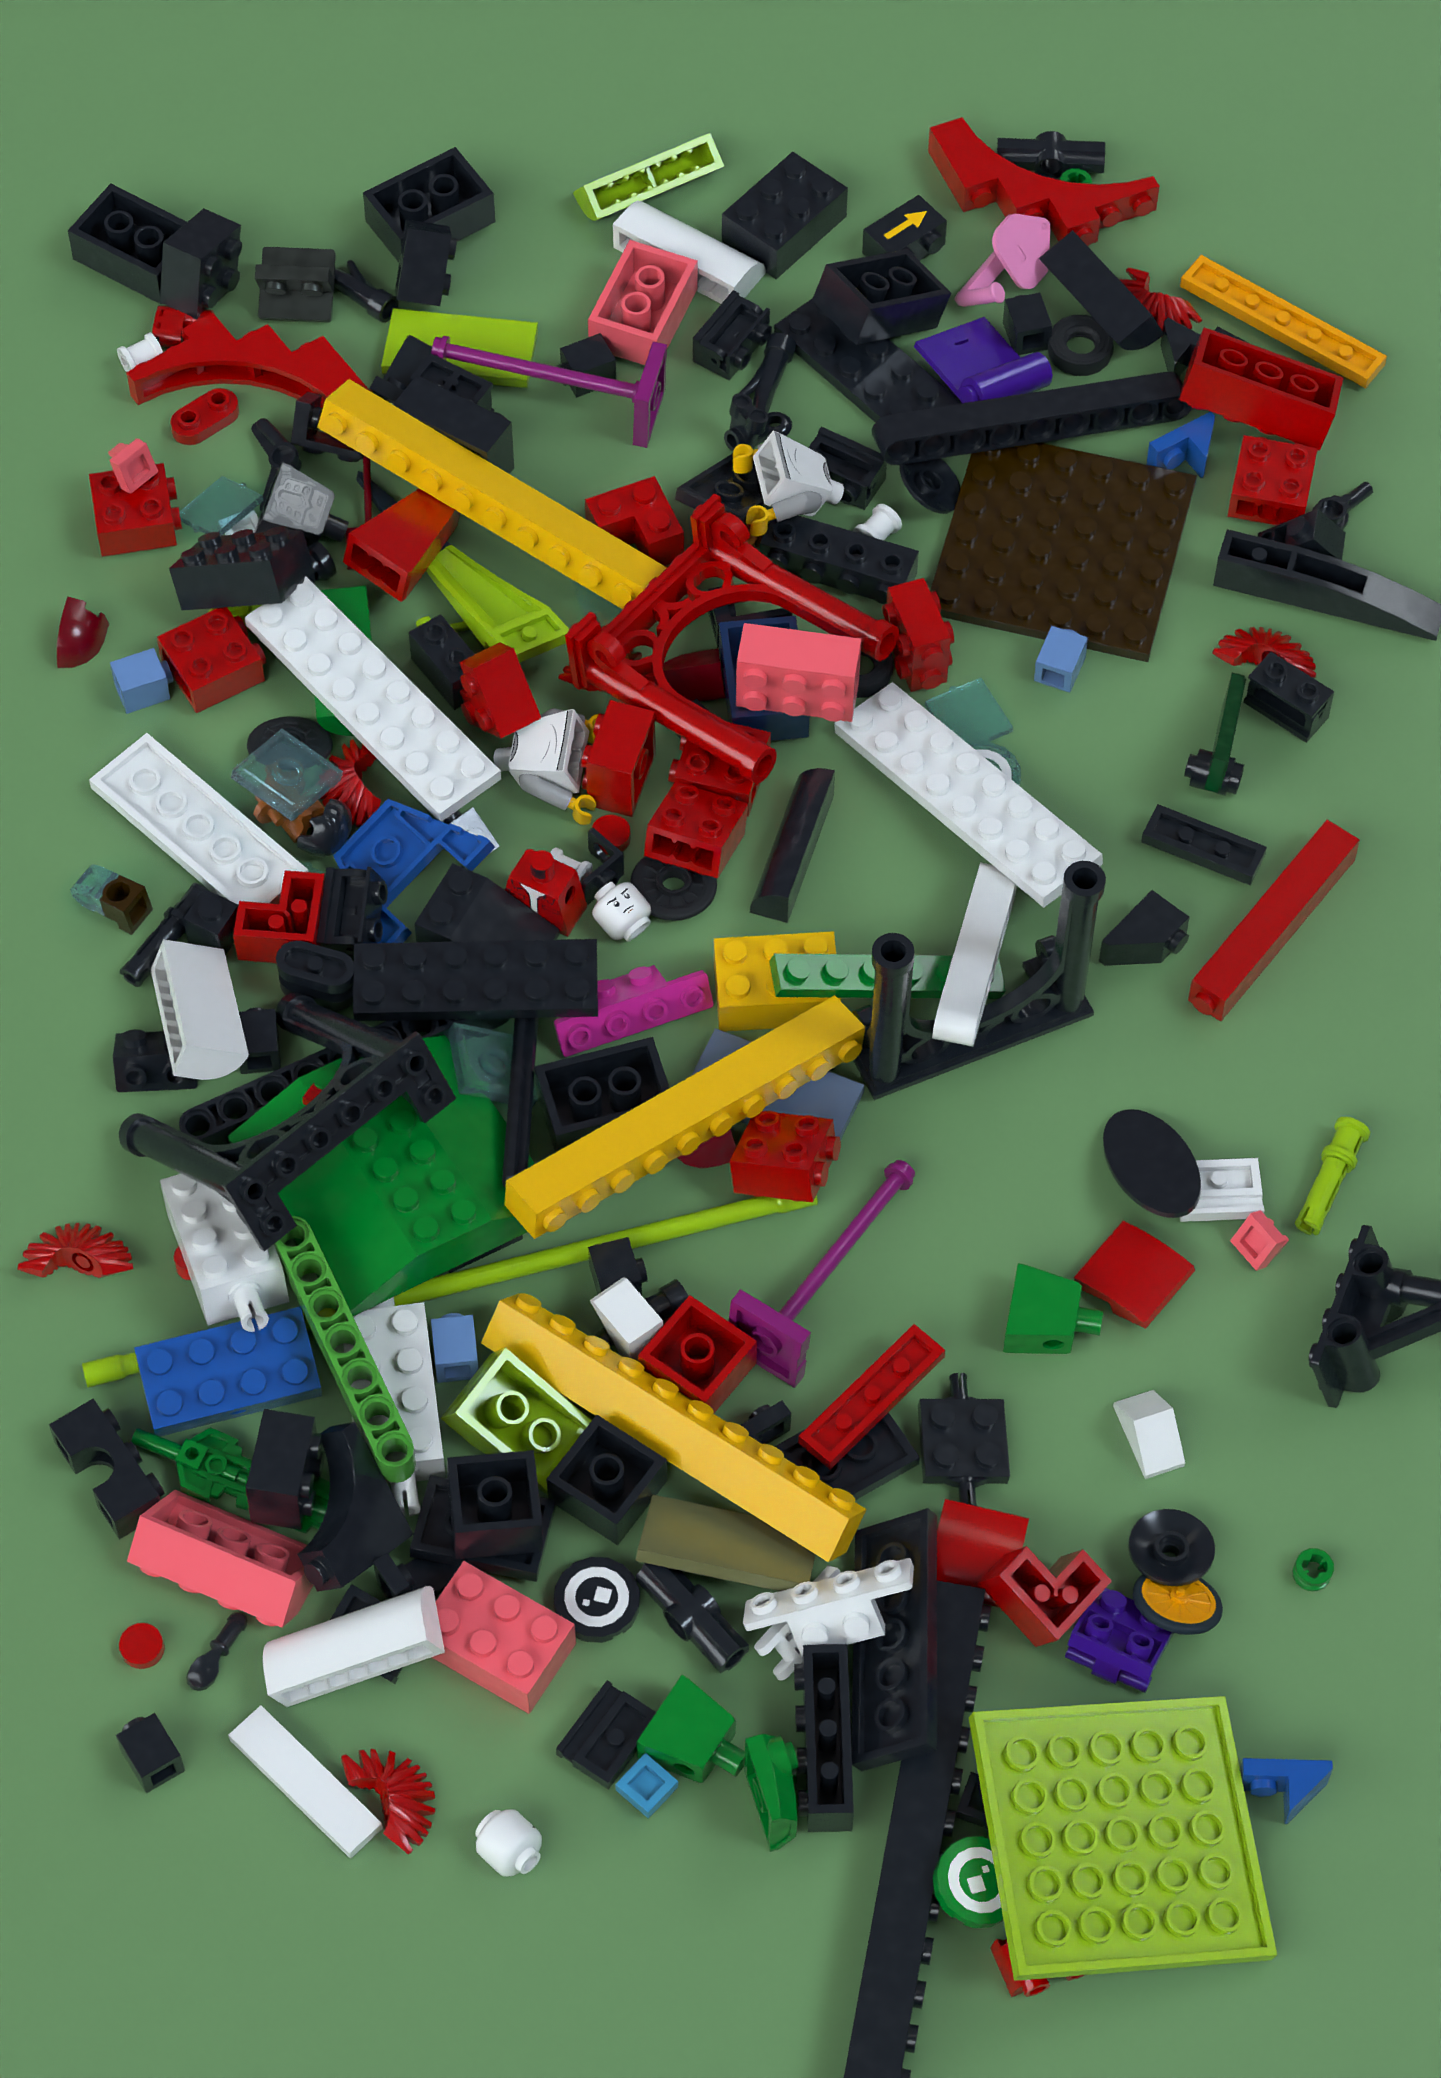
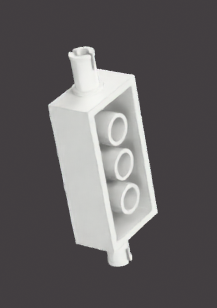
[160,1174,289,1332]
[343,1297,446,1516]

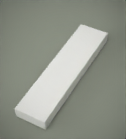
[228,1705,383,1859]

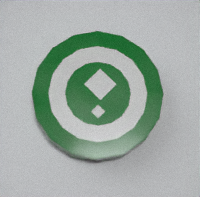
[932,1836,1004,1928]

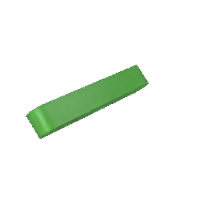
[275,1216,416,1483]

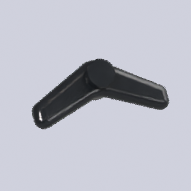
[251,418,302,511]

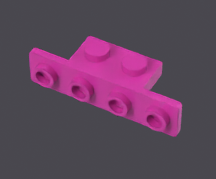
[554,965,714,1057]

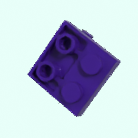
[1065,1588,1174,1693]

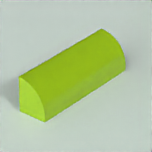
[573,133,724,221]

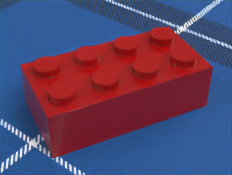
[1179,327,1343,451]

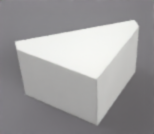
[590,1277,663,1361]
[1113,1390,1185,1479]

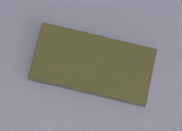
[636,1495,816,1591]

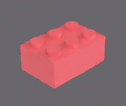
[588,240,698,365]
[736,623,861,722]
[431,1561,576,1714]

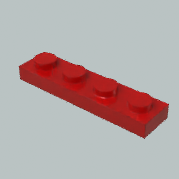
[798,1324,946,1470]

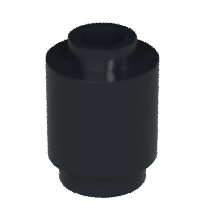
[1184,748,1245,796]

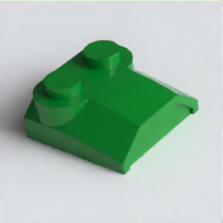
[744,1734,798,1852]

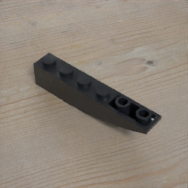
[1213,529,1441,641]

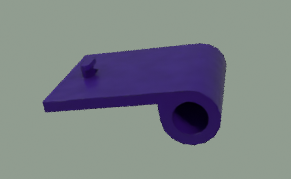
[914,317,1053,403]

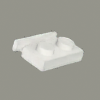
[1180,1158,1265,1222]

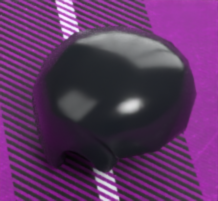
[297,799,352,857]

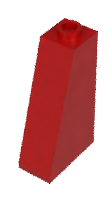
[343,489,461,602]

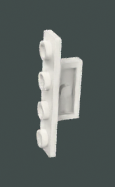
[743,1558,914,1656]

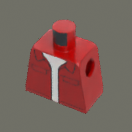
[505,849,587,937]

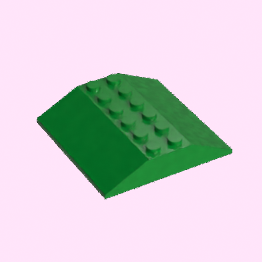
[228,1035,535,1316]

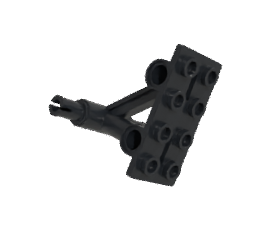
[1309,1225,1441,1408]

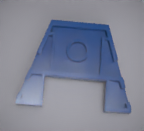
[333,799,495,943]

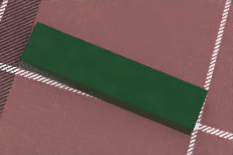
[1204,672,1246,793]

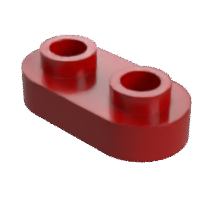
[170,388,239,445]

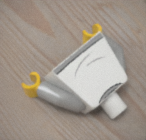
[733,430,844,536]
[494,708,598,825]

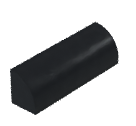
[1039,230,1164,350]
[750,768,835,923]

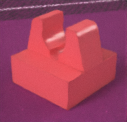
[108,438,158,494]
[1230,1210,1289,1271]

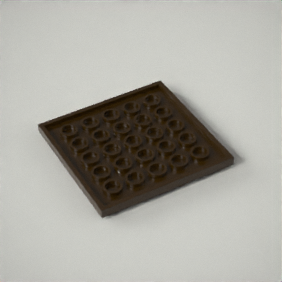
[930,443,1197,662]

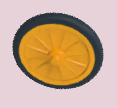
[1133,1574,1223,1635]

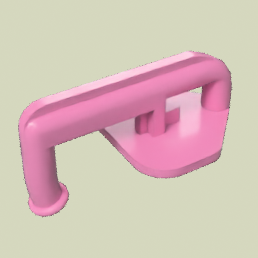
[954,214,1050,307]

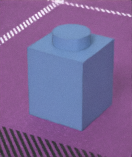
[1034,626,1088,693]
[110,648,173,714]
[431,1313,479,1383]

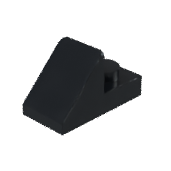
[1160,317,1200,377]

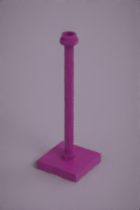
[431,336,667,448]
[728,1160,915,1388]

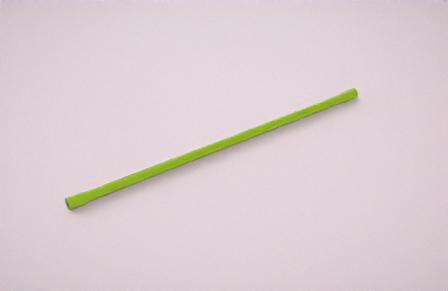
[82,1195,818,1388]

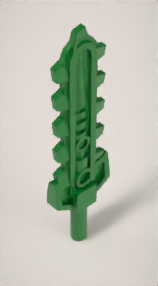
[131,1427,330,1534]

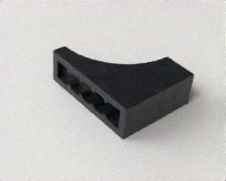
[297,1422,414,1592]

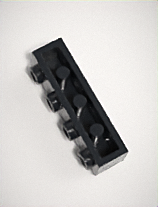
[760,515,919,604]
[794,1644,854,1832]

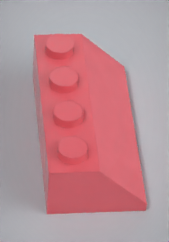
[127,1490,313,1628]

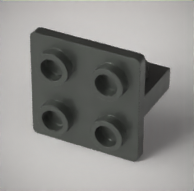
[255,247,336,322]

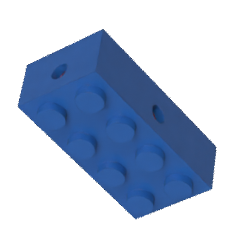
[134,1306,322,1437]

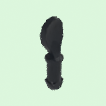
[186,1611,248,1691]

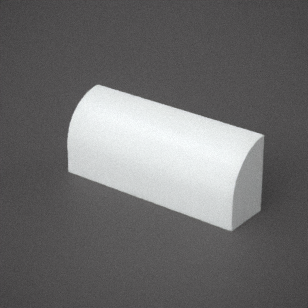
[613,201,766,304]
[151,939,249,1080]
[263,1586,445,1707]

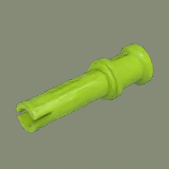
[1295,1117,1371,1235]

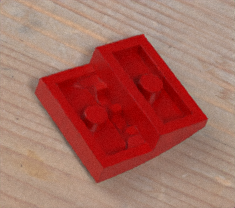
[1073,1221,1195,1329]
[937,1499,1029,1608]

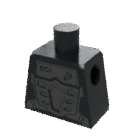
[254,462,349,547]

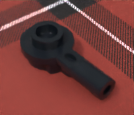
[1312,482,1373,530]

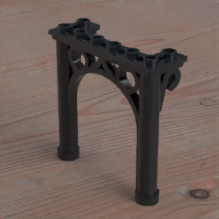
[852,861,1106,1100]
[119,992,456,1252]

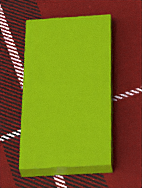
[381,308,538,388]

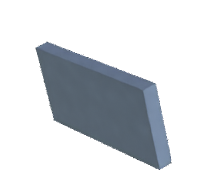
[691,1028,864,1141]

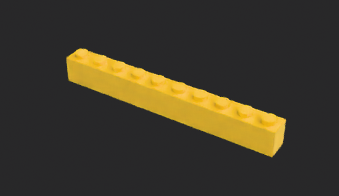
[317,379,667,609]
[504,995,865,1239]
[481,1293,867,1562]

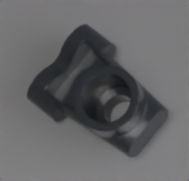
[724,393,769,451]

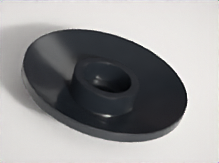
[899,458,961,514]
[1128,1509,1215,1586]

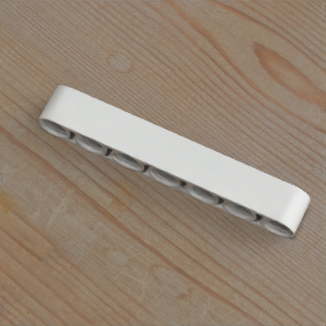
[932,862,1017,1047]

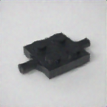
[918,1373,1010,1506]

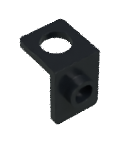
[581,827,624,905]

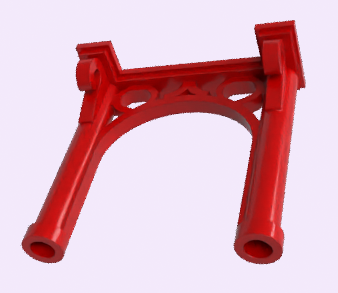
[565,493,899,784]

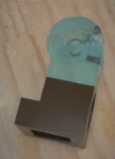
[70,864,153,935]

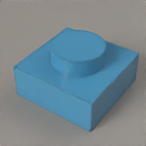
[615,1753,678,1819]

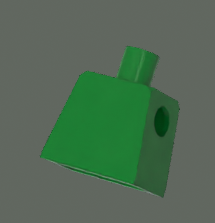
[1003,1263,1104,1354]
[637,1675,745,1783]

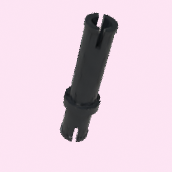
[120,883,207,987]

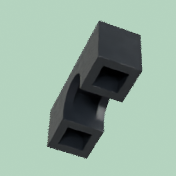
[49,1398,165,1540]

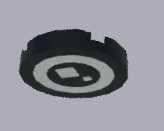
[554,1557,640,1643]

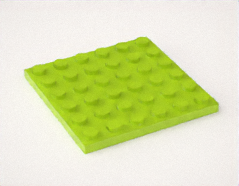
[969,1696,1277,1981]

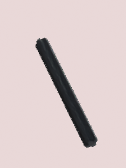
[502,1018,539,1189]

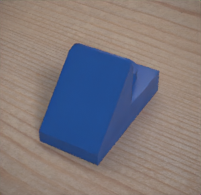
[1146,411,1215,478]
[1240,1758,1333,1824]

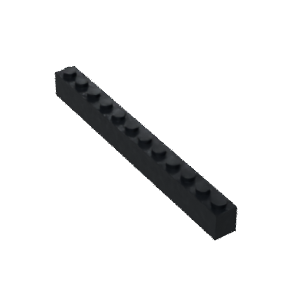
[844,1581,992,2078]

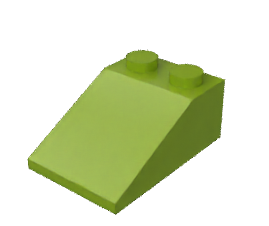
[440,1347,592,1494]

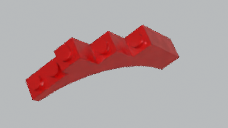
[928,117,1160,246]
[126,312,370,408]

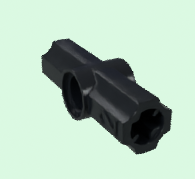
[997,131,1105,179]
[636,1563,749,1673]

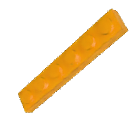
[1180,255,1387,389]

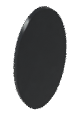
[1103,1109,1201,1218]

